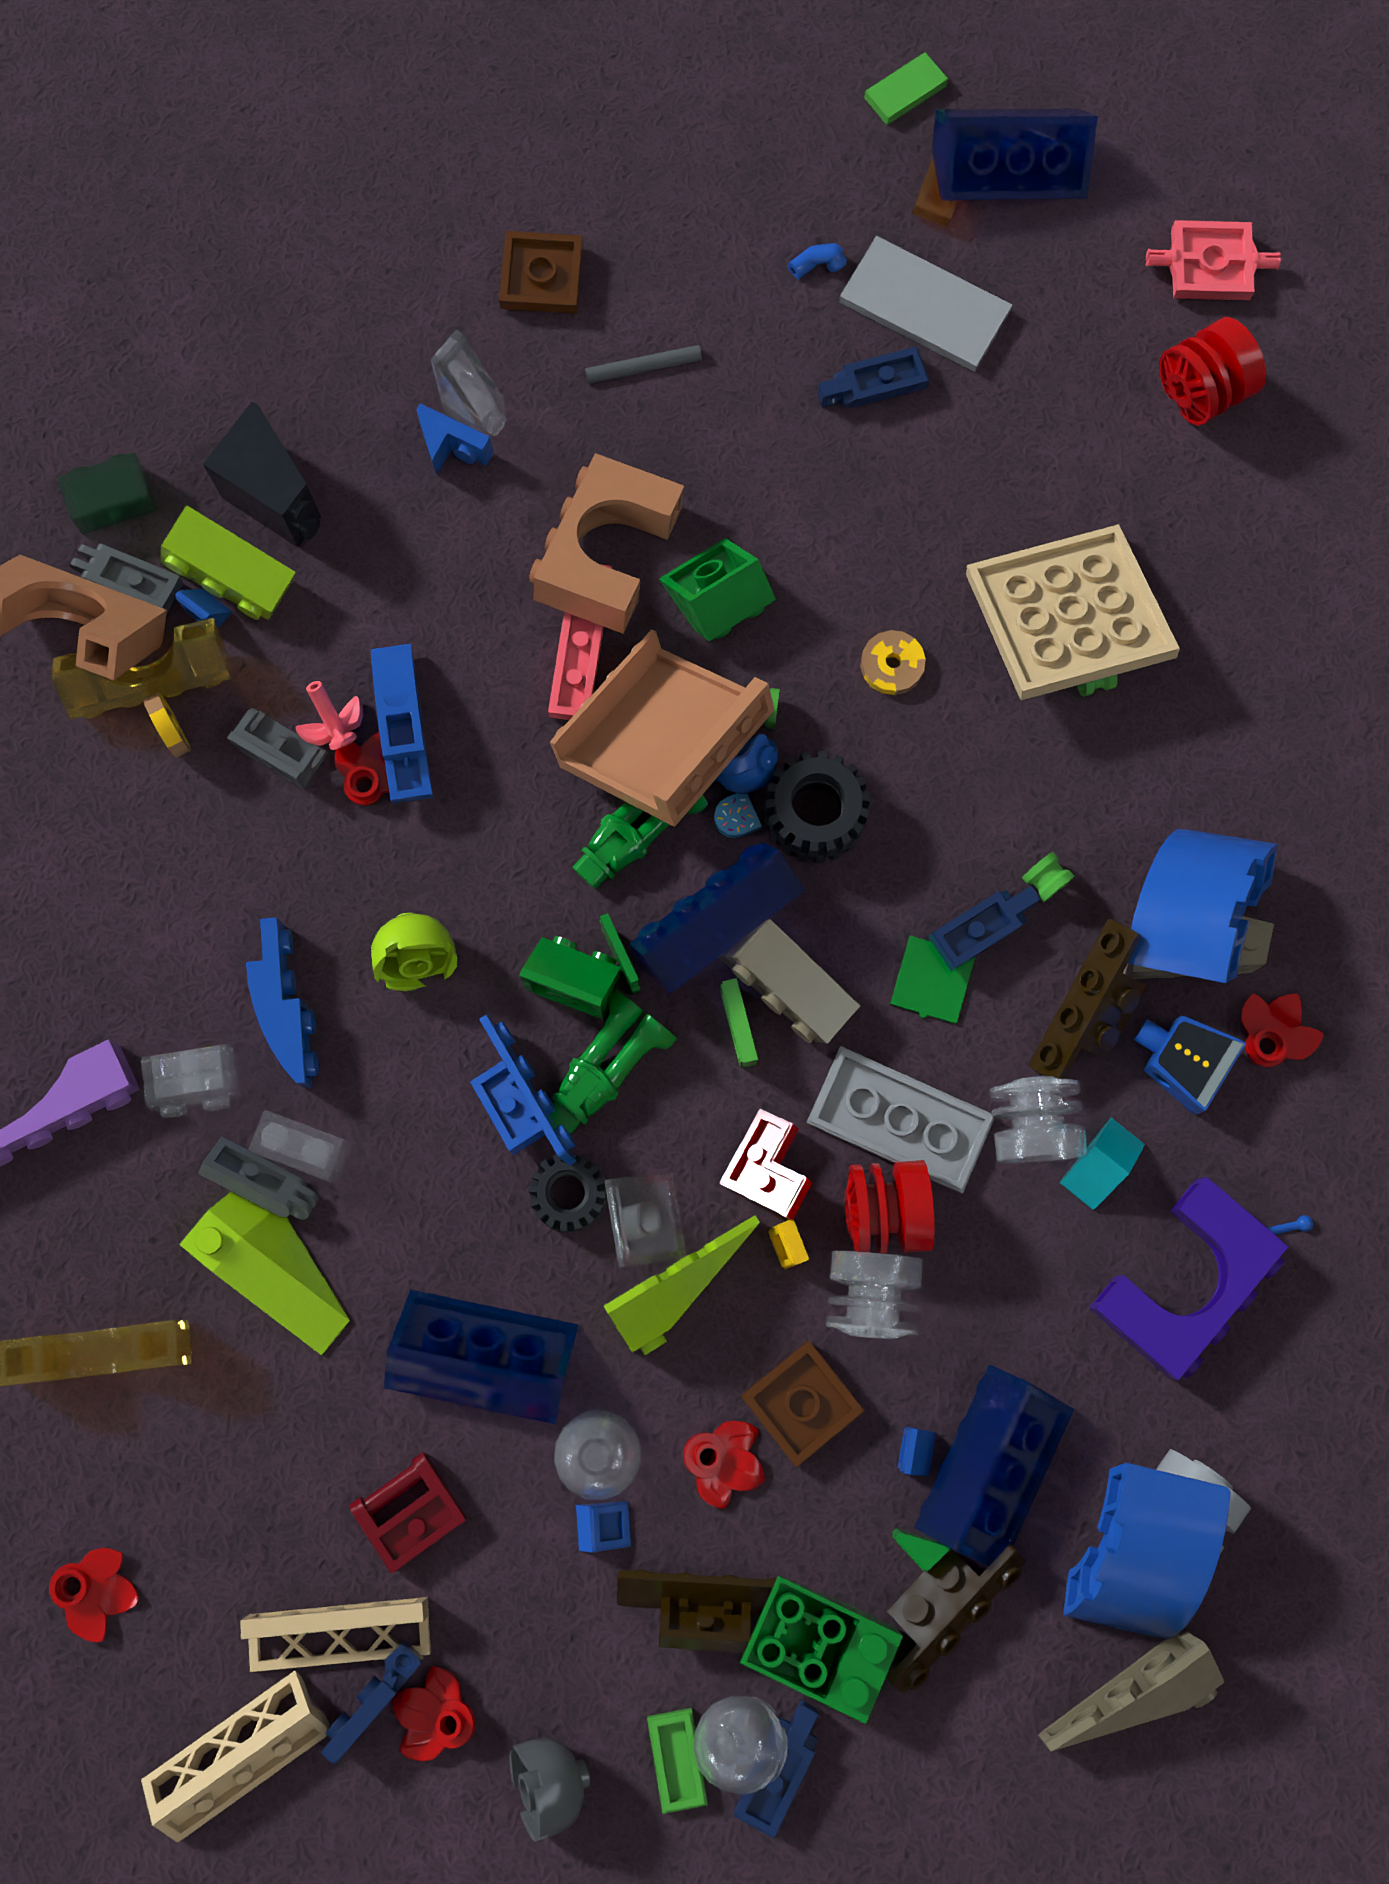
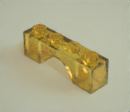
[51,618,230,720]
[0,1320,192,1387]

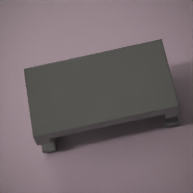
[227,708,328,789]

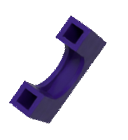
[1089,1177,1289,1381]

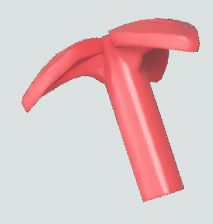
[296,681,363,750]

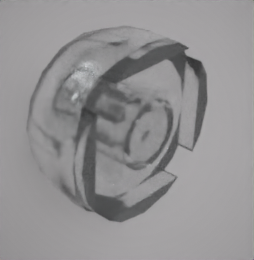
[554,1410,642,1500]
[693,1695,788,1794]

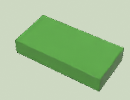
[864,52,948,125]
[720,978,758,1068]
[647,1708,708,1814]

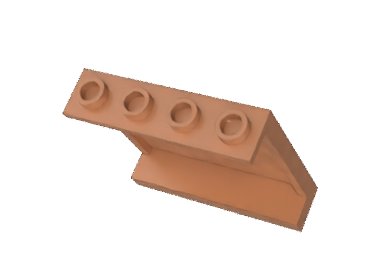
[550,629,774,827]

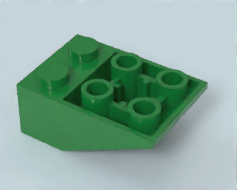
[740,1575,903,1724]

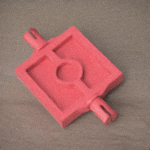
[1146,220,1281,300]

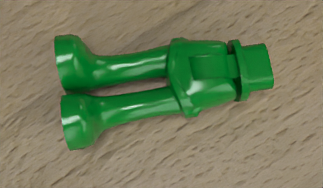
[572,795,708,890]
[550,990,677,1135]

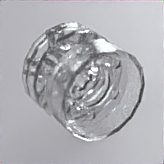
[990,1076,1088,1164]
[826,1251,923,1340]

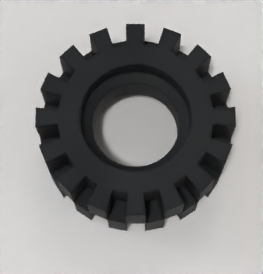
[528,1153,607,1232]

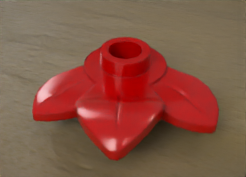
[335,732,389,806]
[1241,993,1324,1068]
[683,1420,765,1509]
[49,1547,139,1642]
[392,1666,476,1761]

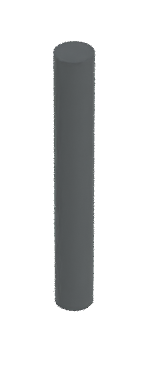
[585,345,702,384]

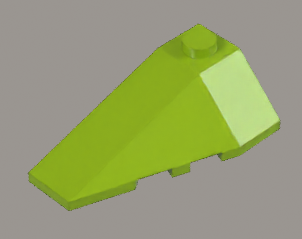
[179,1191,350,1355]
[604,1215,760,1355]

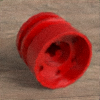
[1159,317,1266,426]
[845,1160,935,1256]

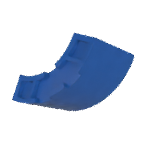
[1128,829,1278,983]
[1063,1463,1231,1639]

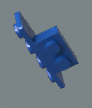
[470,1014,577,1166]

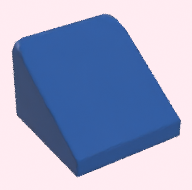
[175,589,232,632]
[898,1426,936,1476]
[576,1501,631,1552]

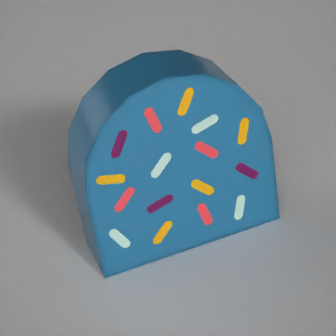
[714,793,762,839]

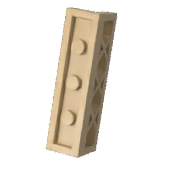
[240,1597,431,1672]
[141,1670,331,1843]

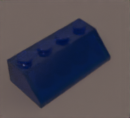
[932,109,1098,200]
[630,842,805,994]
[384,1289,579,1424]
[914,1364,1074,1566]

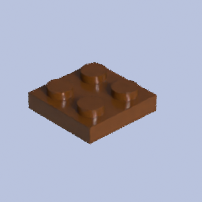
[499,231,583,314]
[740,1340,864,1467]

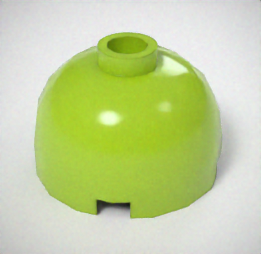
[371,913,457,991]

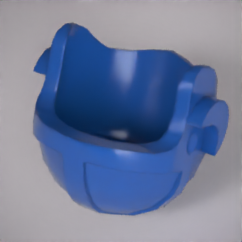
[715,733,779,794]

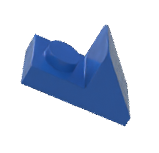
[416,403,494,475]

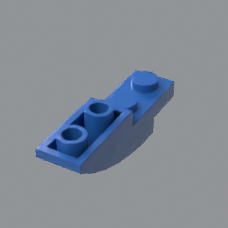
[371,644,433,804]
[246,917,319,1088]

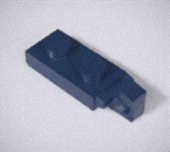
[817,347,930,408]
[928,886,1041,972]
[321,1641,425,1764]
[733,1699,819,1838]

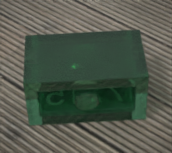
[58,452,159,535]

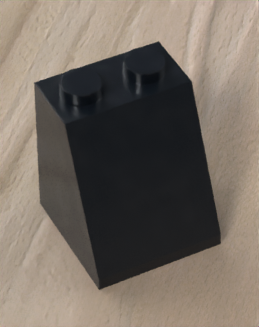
[203,402,321,547]

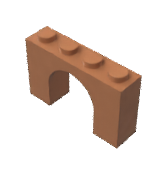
[529,453,684,634]
[0,555,167,680]

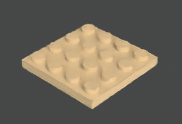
[966,524,1180,700]

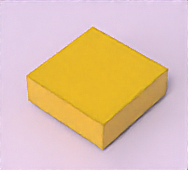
[768,1219,809,1270]

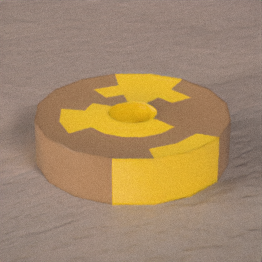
[860,630,926,695]
[143,692,191,758]

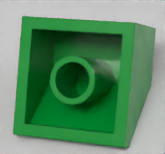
[659,538,776,641]
[519,936,622,1020]

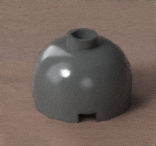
[509,1738,590,1842]

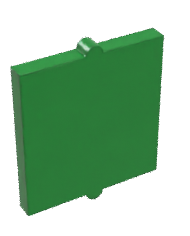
[599,913,641,995]
[890,936,975,1024]

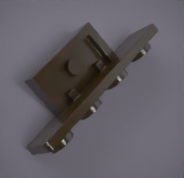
[1029,919,1146,1084]
[887,1544,1026,1694]
[617,1569,797,1653]

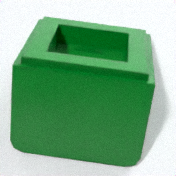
[892,1528,950,1572]

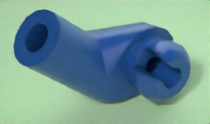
[787,243,847,280]

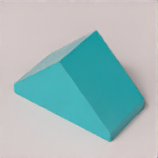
[1059,1117,1145,1210]

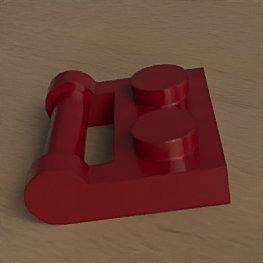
[349,1452,467,1574]

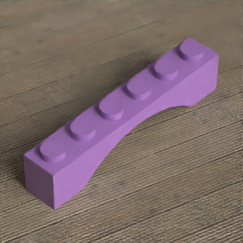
[0,1039,140,1166]

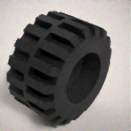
[764,751,871,864]

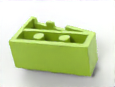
[160,505,296,620]

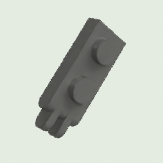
[69,544,183,614]
[198,1136,319,1220]

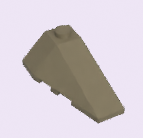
[1038,1629,1225,1752]

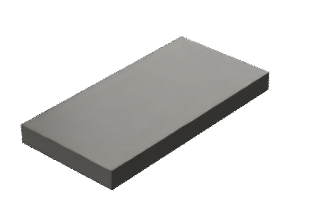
[839,236,1012,372]
[806,1046,996,1194]

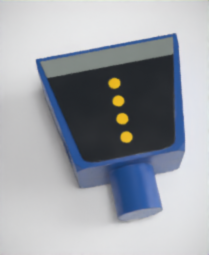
[1133,1016,1246,1115]

